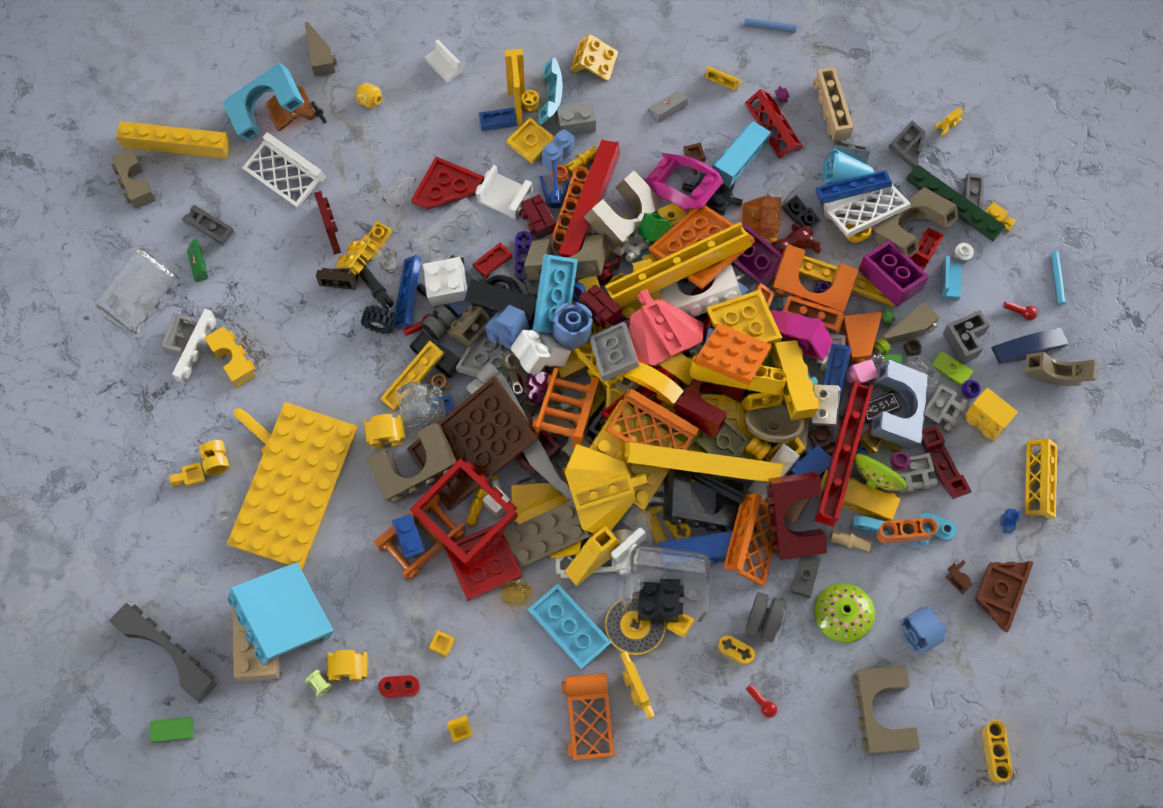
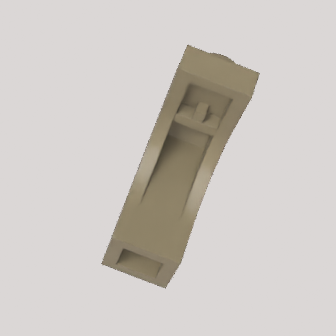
[1025,352,1098,386]

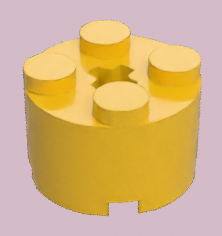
[364,414,405,450]

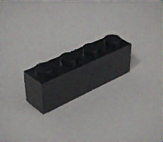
[464,278,538,323]

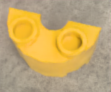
[326,650,368,682]

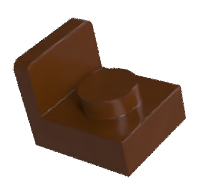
[945,560,973,595]

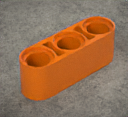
[876,518,938,544]

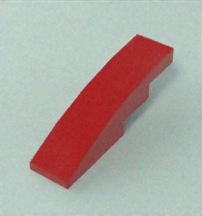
[910,227,944,271]

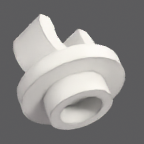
[954,243,974,262]

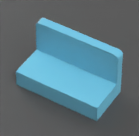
[940,256,961,300]

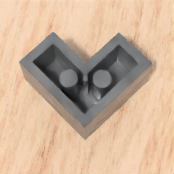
[943,310,990,364]

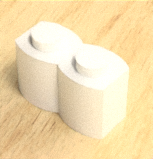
[511,330,550,374]

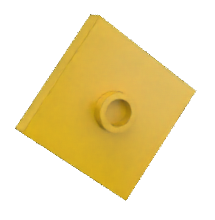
[506,117,554,165]

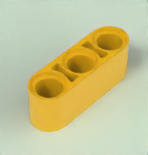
[982,720,1012,784]

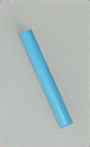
[1051,251,1066,305]

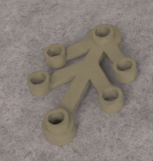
[501,353,564,407]

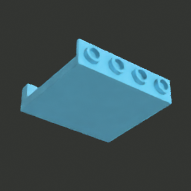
[227,562,334,666]

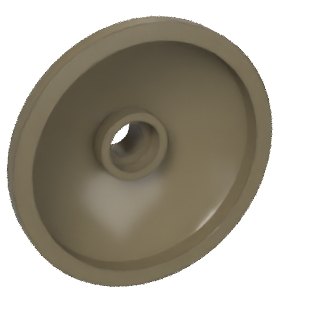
[745,404,804,443]

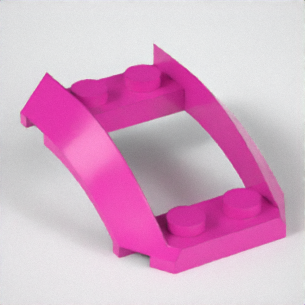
[642,152,724,212]

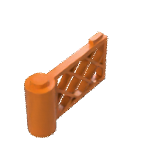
[562,673,615,760]

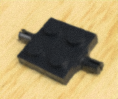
[682,173,743,215]

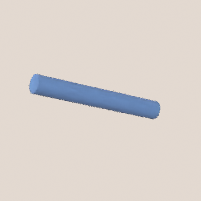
[744,18,797,32]

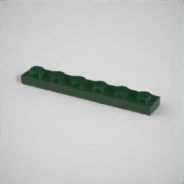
[906,165,1006,242]

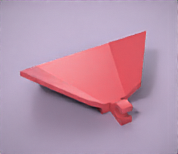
[628,289,704,367]

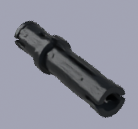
[359,265,394,310]

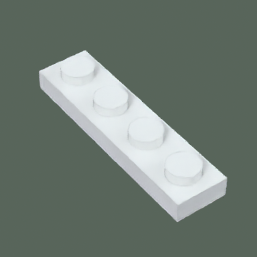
[172,309,216,384]

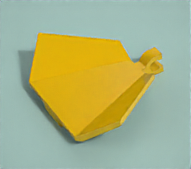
[564,444,648,534]
[511,483,582,559]

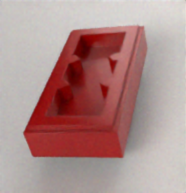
[472,242,513,279]

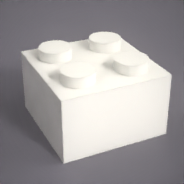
[423,257,467,307]

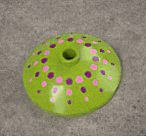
[854,454,907,491]
[814,583,875,643]

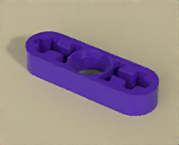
[515,231,532,283]

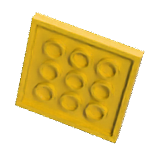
[589,400,684,510]

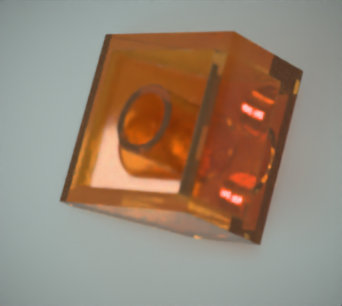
[742,196,782,239]

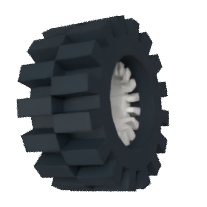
[361,305,397,334]

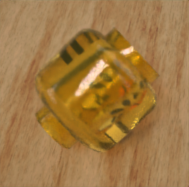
[502,580,532,607]

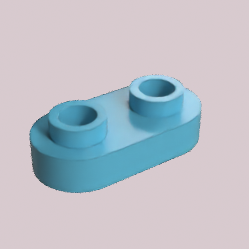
[919,513,957,541]

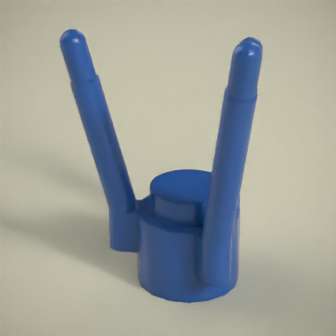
[539,160,569,208]

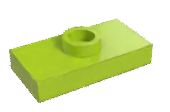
[930,351,974,387]

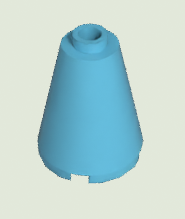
[822,149,875,185]

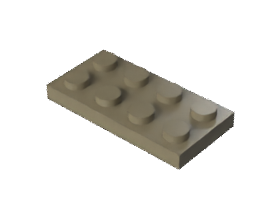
[504,500,591,568]

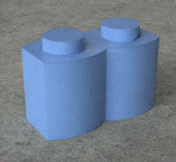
[542,129,574,171]

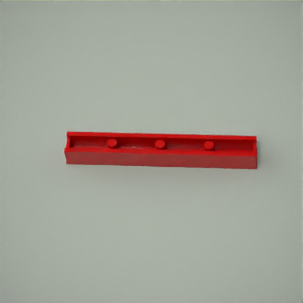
[558,139,620,258]
[814,380,874,527]

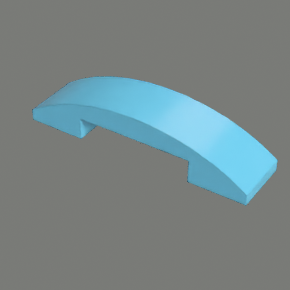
[538,58,562,125]

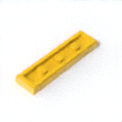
[380,341,445,412]

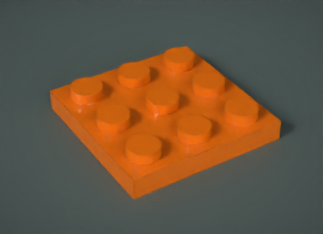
[695,323,772,385]

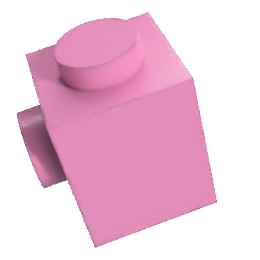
[846,360,877,387]

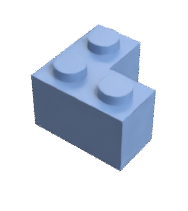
[485,305,530,349]

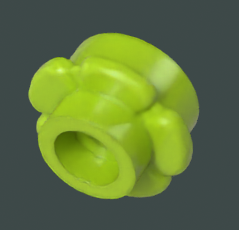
[873,338,891,355]

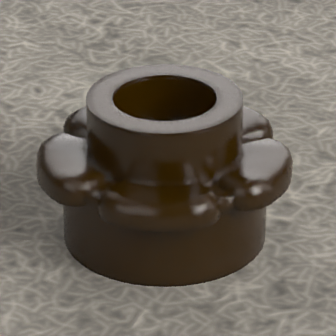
[903,339,922,357]

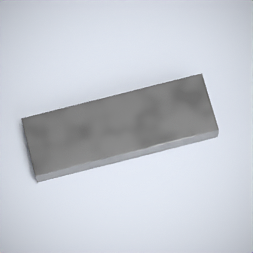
[961,173,985,225]

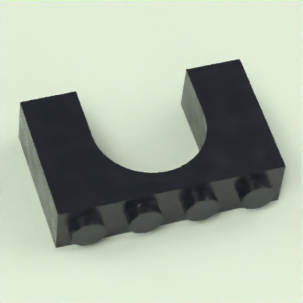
[663,469,743,532]

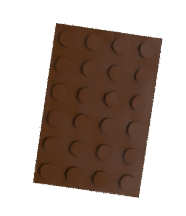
[407,376,540,511]

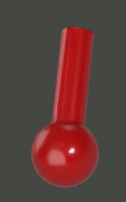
[1003,301,1038,321]
[403,314,433,336]
[746,684,777,718]

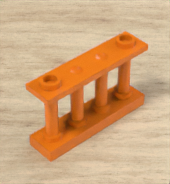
[532,368,600,448]
[373,494,466,581]

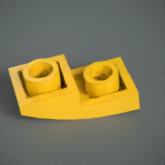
[363,220,394,260]

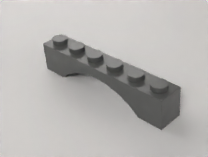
[109,602,217,703]

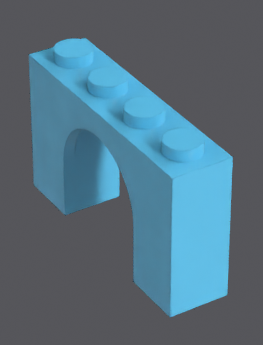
[223,63,304,141]

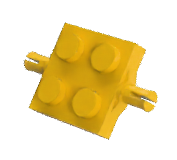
[620,651,655,720]

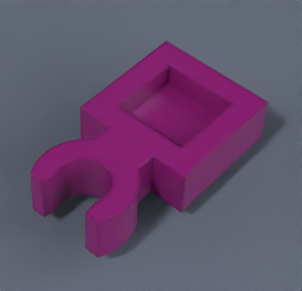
[525,371,549,404]

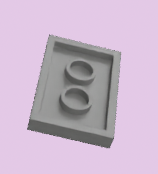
[590,321,640,382]

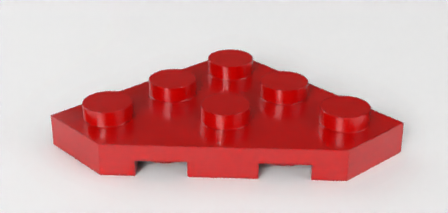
[411,157,484,210]

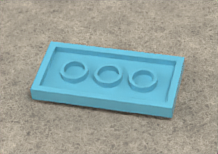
[533,254,578,334]
[528,583,612,671]

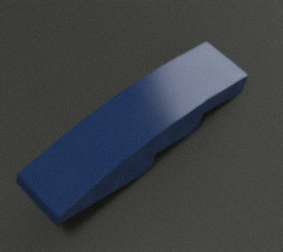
[991,327,1069,364]

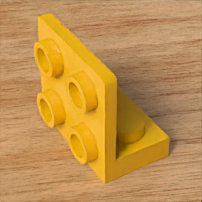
[570,34,618,81]

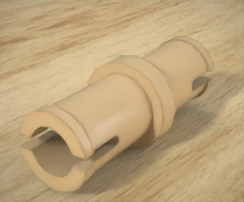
[830,530,872,552]

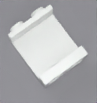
[475,165,533,220]

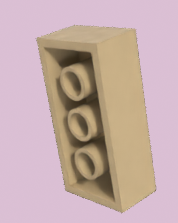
[233,607,279,682]

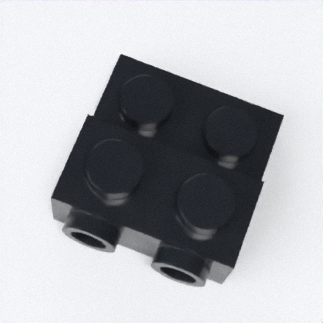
[638,579,684,623]

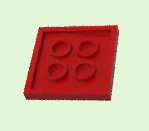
[444,523,523,601]

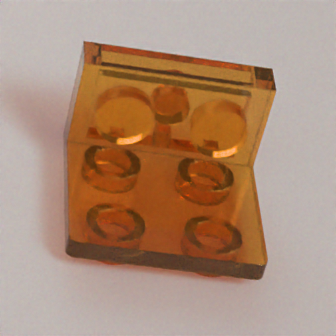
[266,85,316,131]

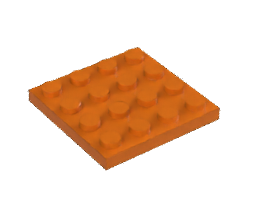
[649,205,755,289]

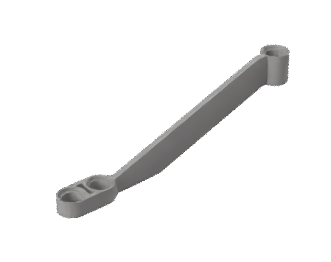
[475,362,573,501]

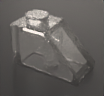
[620,504,654,545]

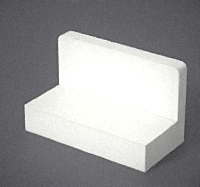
[425,39,461,83]

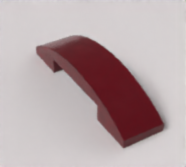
[921,425,972,499]

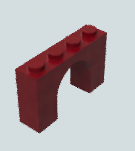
[673,379,749,438]
[766,472,827,560]

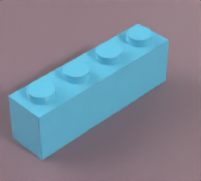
[712,121,771,188]

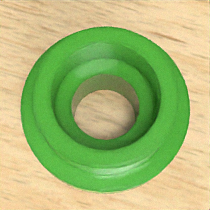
[880,307,895,326]

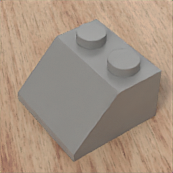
[556,100,596,135]

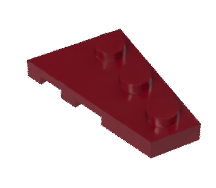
[314,191,341,255]

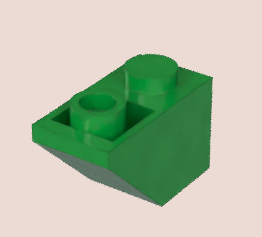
[637,213,672,243]

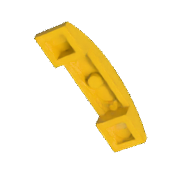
[616,362,684,406]

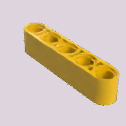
[689,354,788,395]

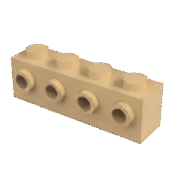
[813,67,854,141]

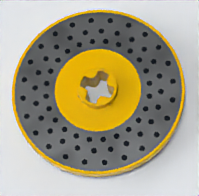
[605,597,666,655]

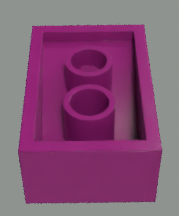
[732,224,782,286]

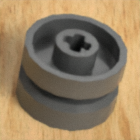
[745,592,785,643]

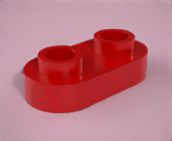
[378,675,420,698]

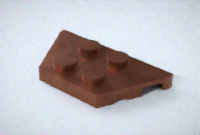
[975,561,1034,633]

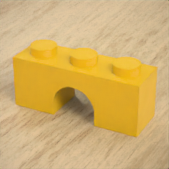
[204,326,256,388]

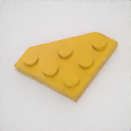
[706,290,782,344]

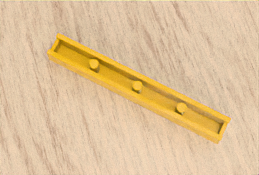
[605,222,752,308]
[624,442,783,482]

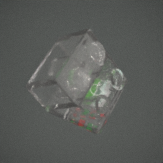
[397,381,446,428]

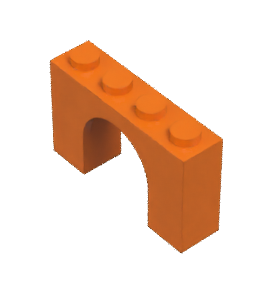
[770,244,859,312]

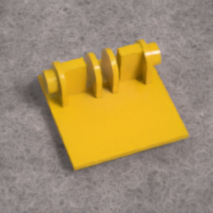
[334,238,376,275]

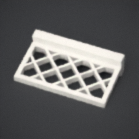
[242,132,326,208]
[824,178,911,238]

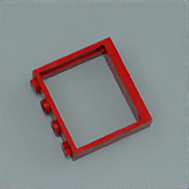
[409,458,518,567]

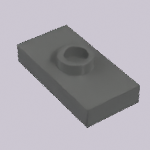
[791,556,821,598]

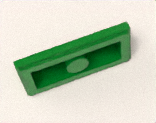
[187,239,209,282]

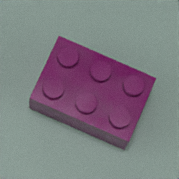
[859,240,929,307]

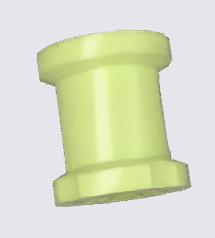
[305,670,332,697]

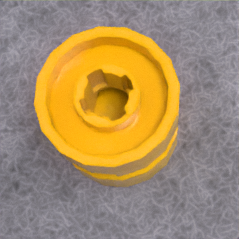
[199,440,230,475]

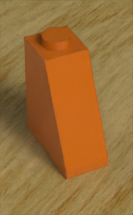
[841,312,882,365]

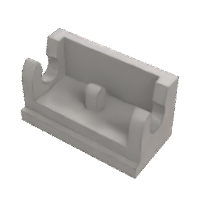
[161,313,197,357]

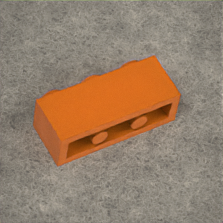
[783,296,844,334]

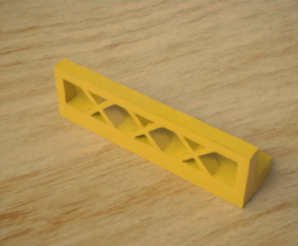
[1025,438,1057,519]

